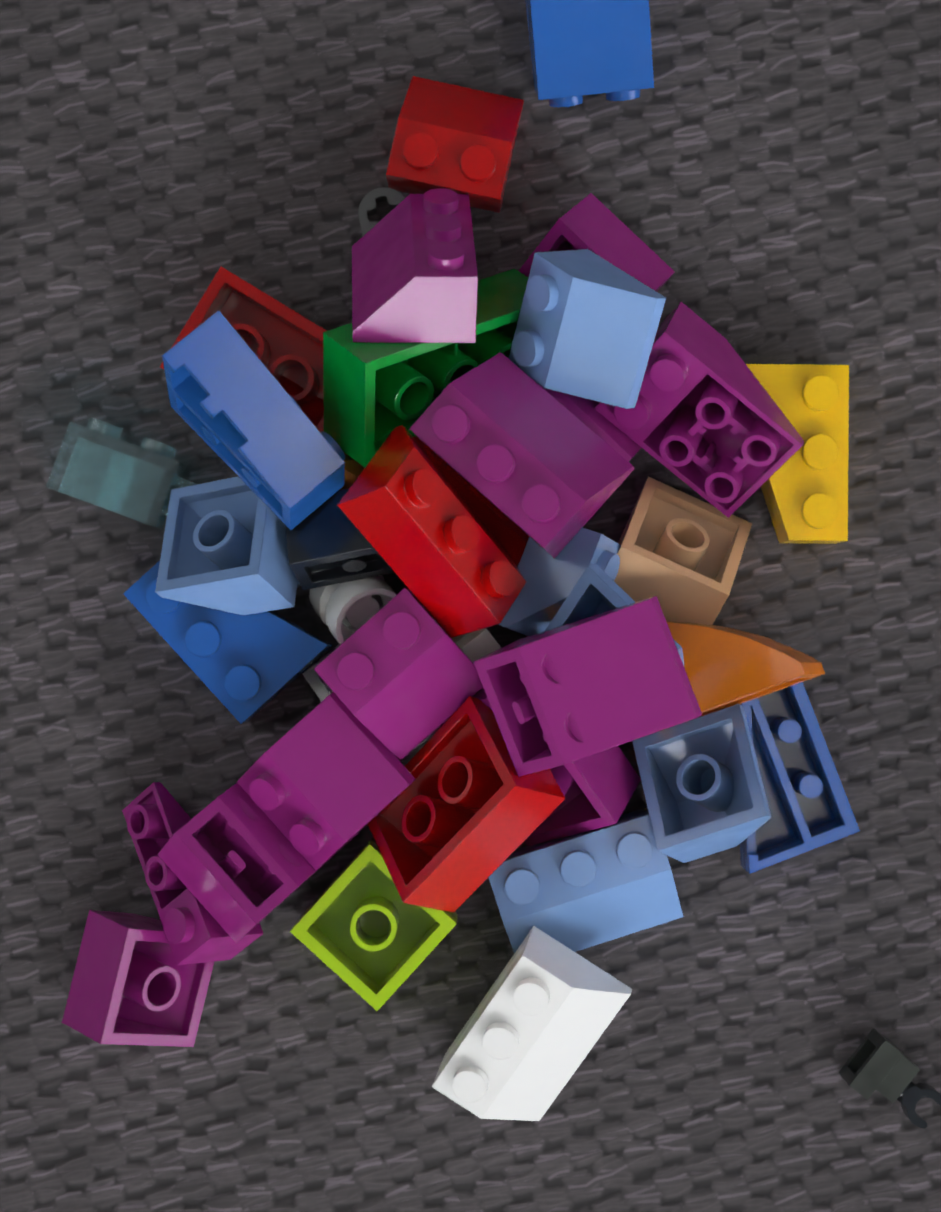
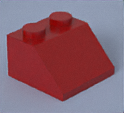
[386,76,524,213]

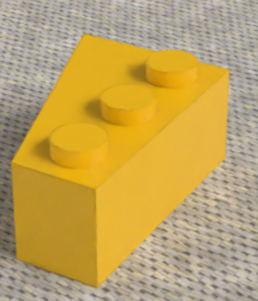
[746,364,849,544]

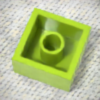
[290,837,458,1011]

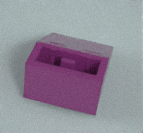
[594,302,804,518]
[474,596,702,777]
[157,783,359,943]

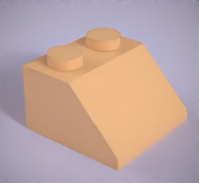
[614,476,752,625]

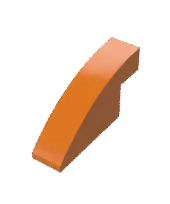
[667,622,825,720]

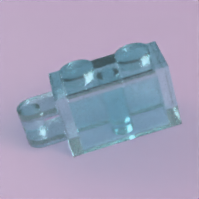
[46,417,197,530]

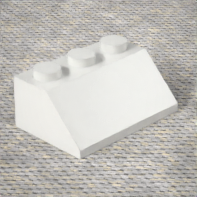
[432,926,632,1121]

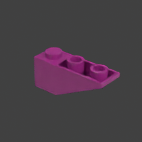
[122,782,264,965]

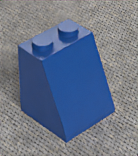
[525,0,654,107]

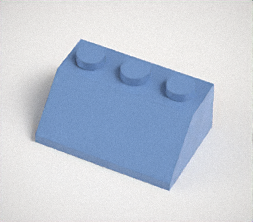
[488,807,683,953]

